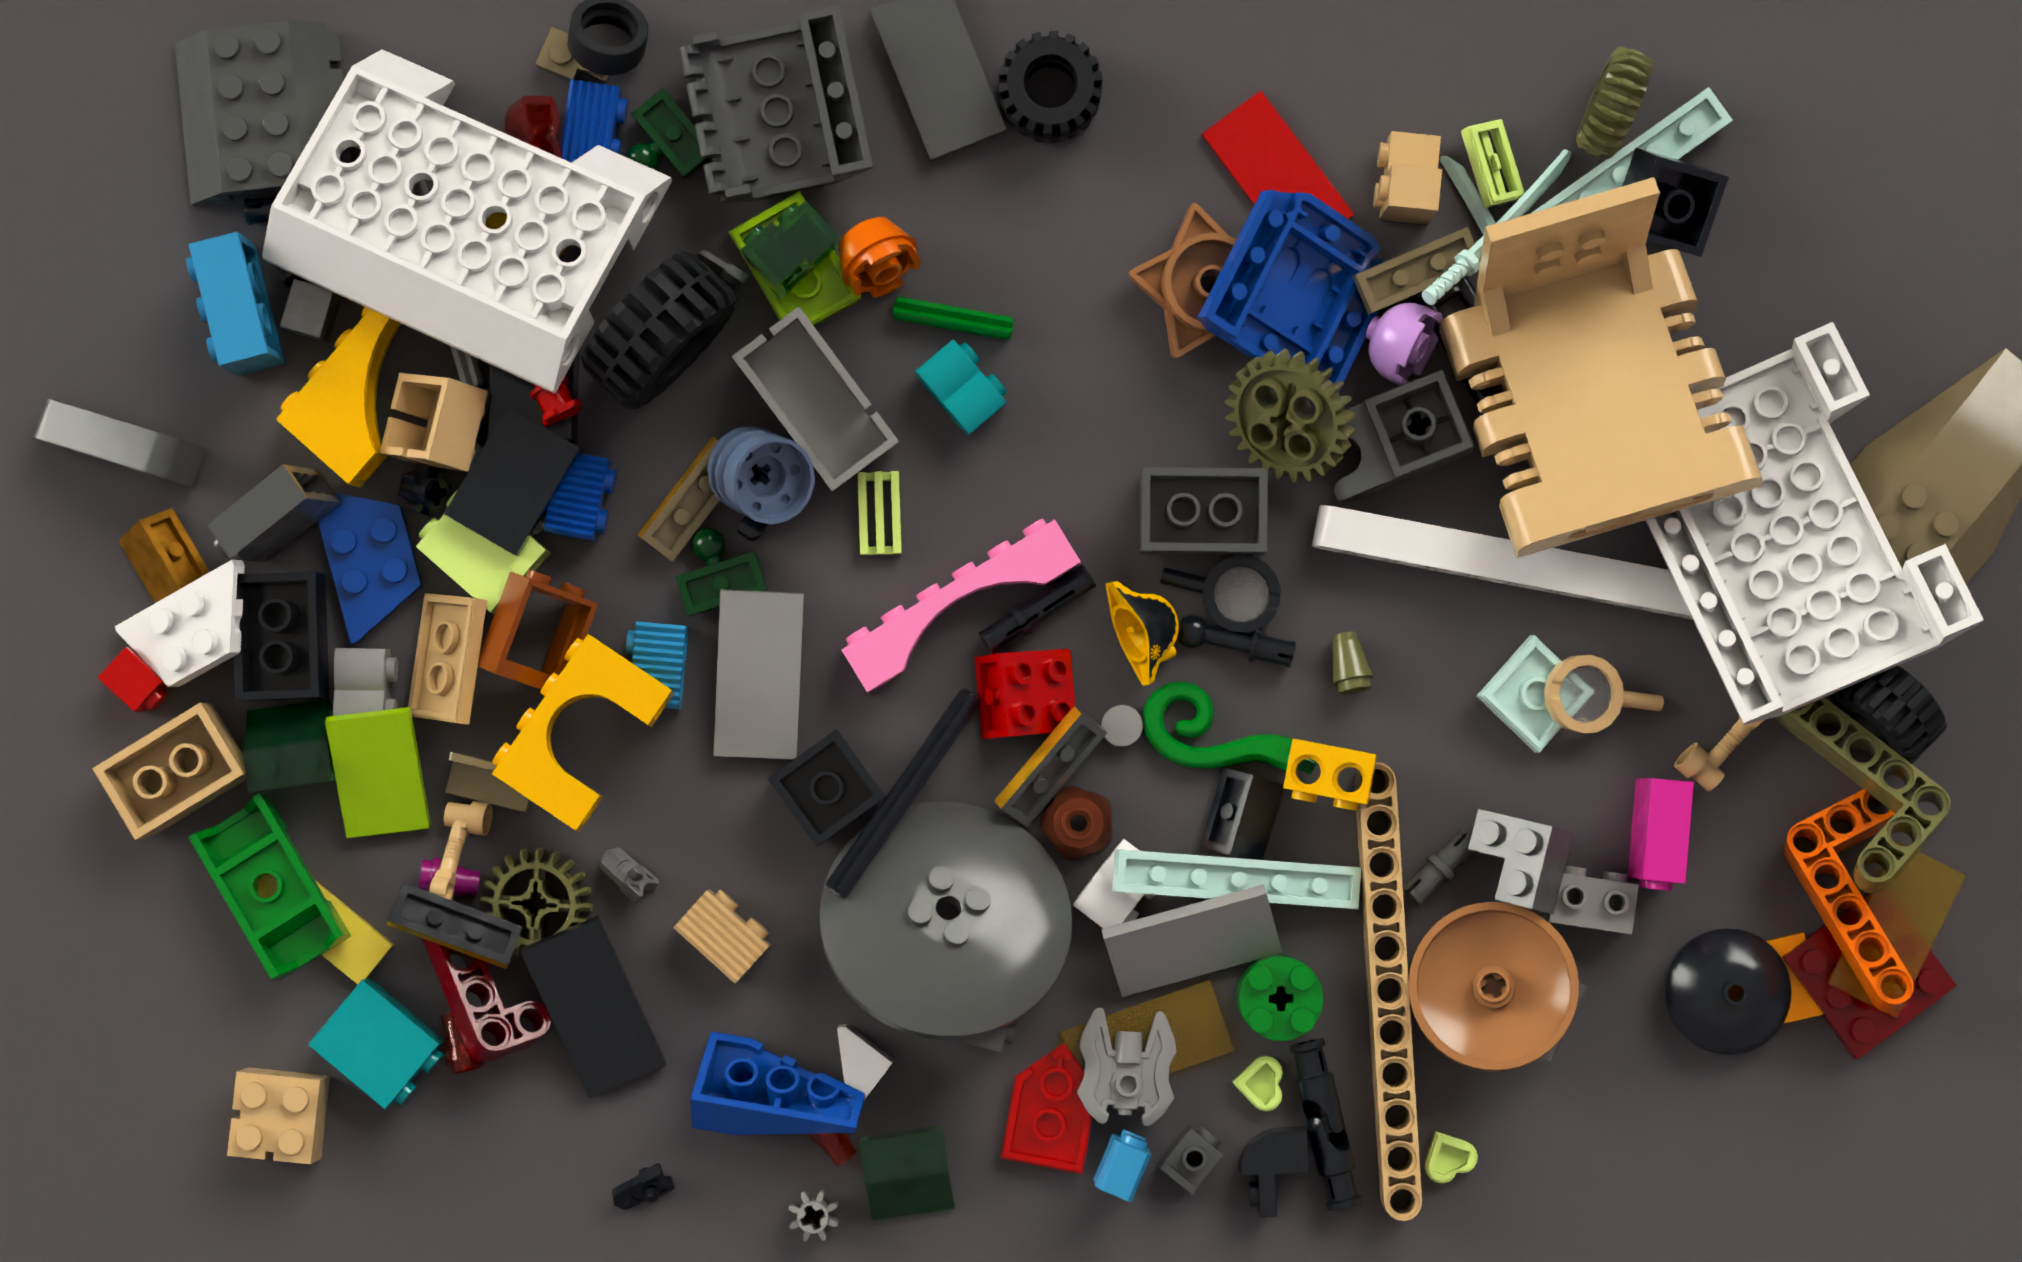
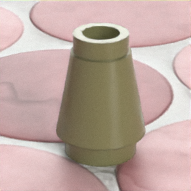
[1332,631,1374,695]

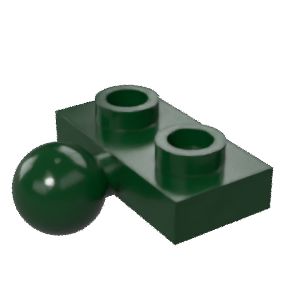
[626,88,711,179]
[675,528,768,617]

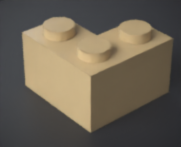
[1373,131,1442,225]

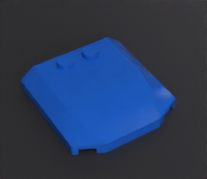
[1197,190,1384,393]

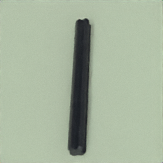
[826,689,980,898]

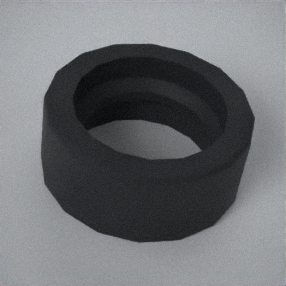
[567,0,648,76]

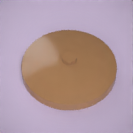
[1409,902,1579,1072]

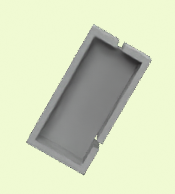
[732,307,899,491]

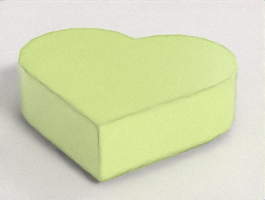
[1232,1055,1283,1111]
[1424,1130,1478,1184]

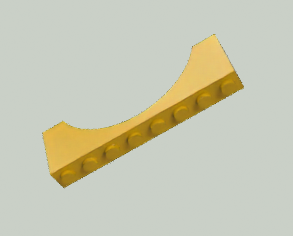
[276,212,568,488]

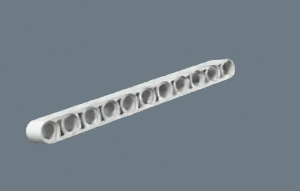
[1311,505,1693,620]

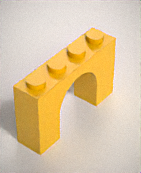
[492,634,675,832]

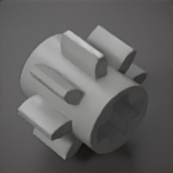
[788,1189,839,1242]

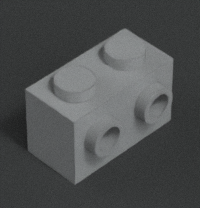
[1543,865,1639,934]

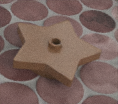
[1127,202,1237,359]

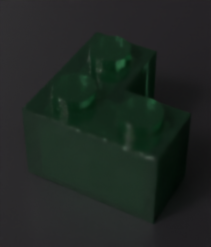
[741,201,840,299]

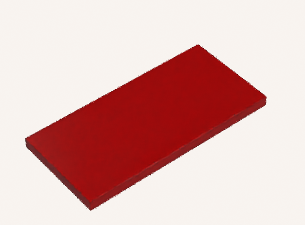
[1201,90,1354,219]

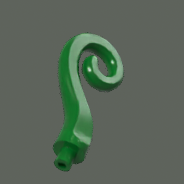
[1142,681,1317,775]

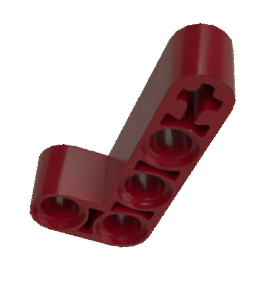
[422,900,551,1062]

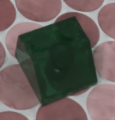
[243,699,336,792]
[859,1125,955,1220]

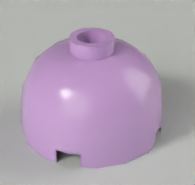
[1366,303,1443,386]

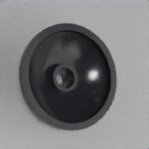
[1665,928,1792,1055]

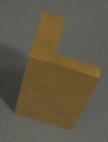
[119,508,210,603]

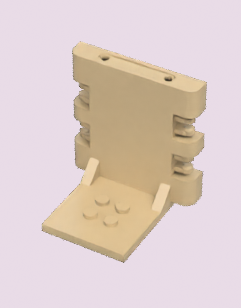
[1439,177,1763,558]

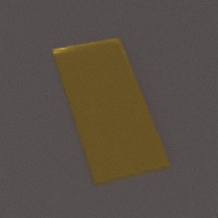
[1827,841,1966,1018]
[1061,980,1234,1074]

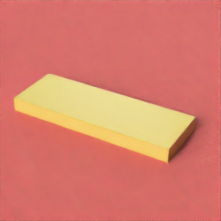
[258,874,394,984]

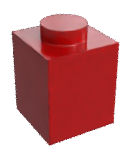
[97,647,168,712]

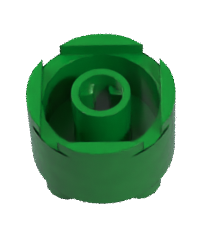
[1236,954,1323,1041]

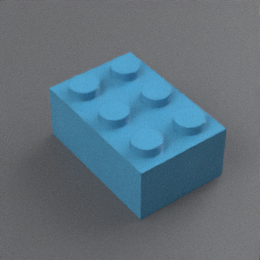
[186,232,286,376]

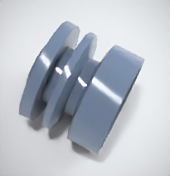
[707,425,815,525]

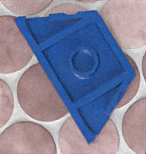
[318,492,424,644]

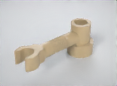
[1674,716,1764,792]
[429,801,493,900]

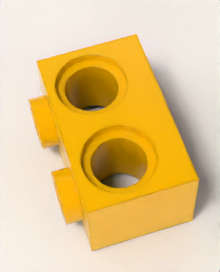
[1283,739,1377,811]

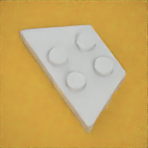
[115,560,245,687]

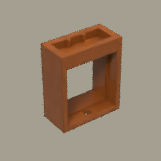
[478,569,598,689]

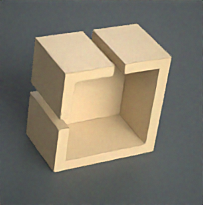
[379,373,488,472]
[227,1067,330,1165]

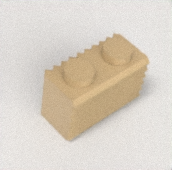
[673,889,771,984]

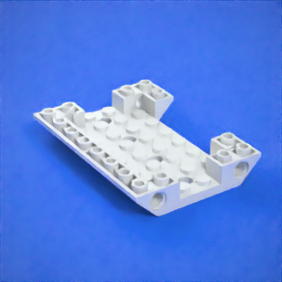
[262,49,672,394]

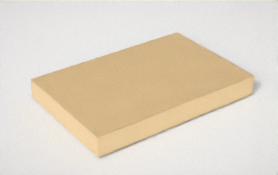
[408,593,487,725]

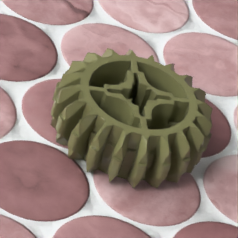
[1576,46,1654,159]
[480,847,594,957]

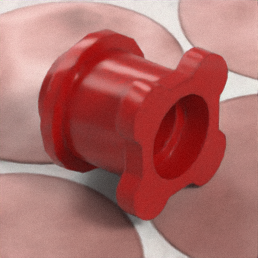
[529,376,582,427]

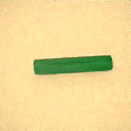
[892,297,1014,340]

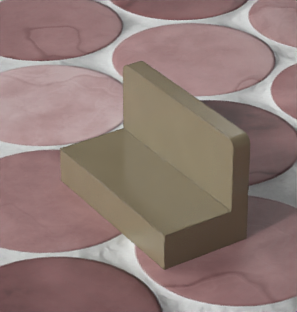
[445,752,531,812]

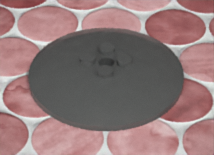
[819,801,1072,1040]

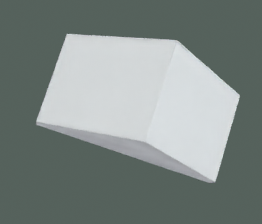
[837,1024,894,1099]

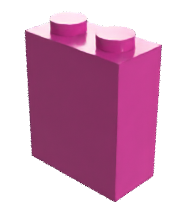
[1628,778,1694,891]

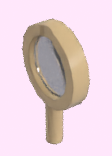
[1544,655,1664,733]

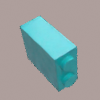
[308,978,446,1109]

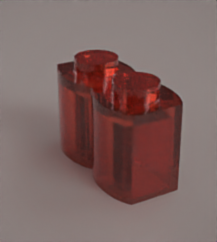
[505,96,562,159]

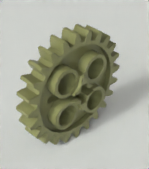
[1225,349,1356,483]

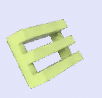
[1461,119,1525,209]
[858,471,902,556]

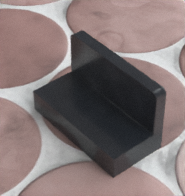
[1200,767,1284,860]

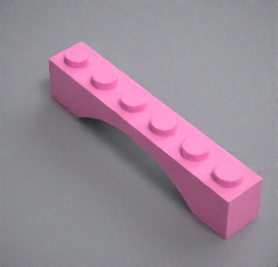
[841,518,1081,693]

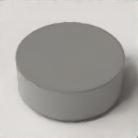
[1101,705,1143,747]

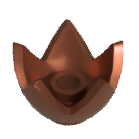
[1039,786,1113,860]

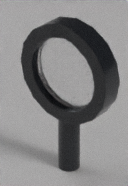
[1160,555,1281,633]

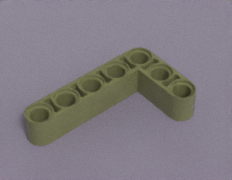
[1775,697,1951,894]

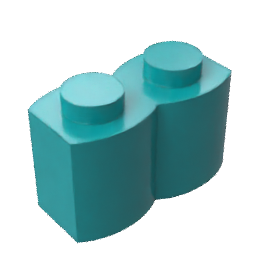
[915,339,1007,437]

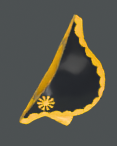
[1105,581,1179,686]

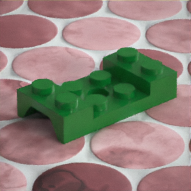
[188,793,351,981]

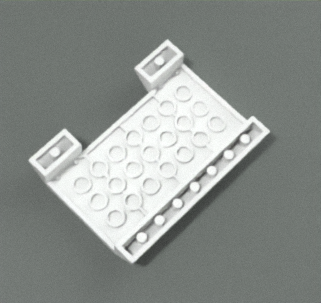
[1645,322,1984,725]

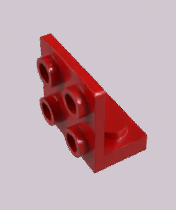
[974,649,1076,740]

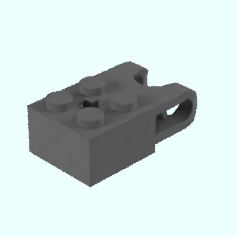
[1334,370,1474,503]

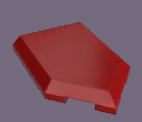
[1001,1043,1093,1174]

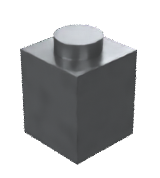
[280,279,342,343]

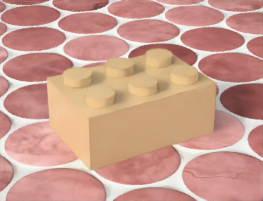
[92,702,255,840]

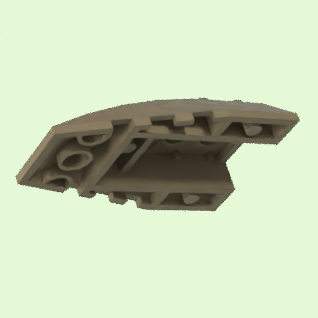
[1850,348,2022,584]

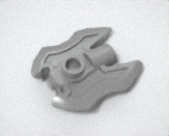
[1077,1008,1177,1126]

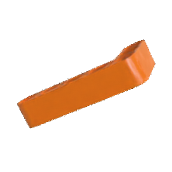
[1784,786,1914,1013]

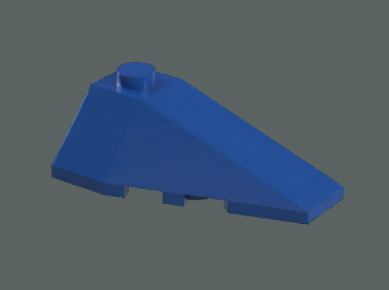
[690,1031,865,1135]

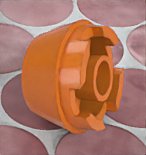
[838,217,921,298]

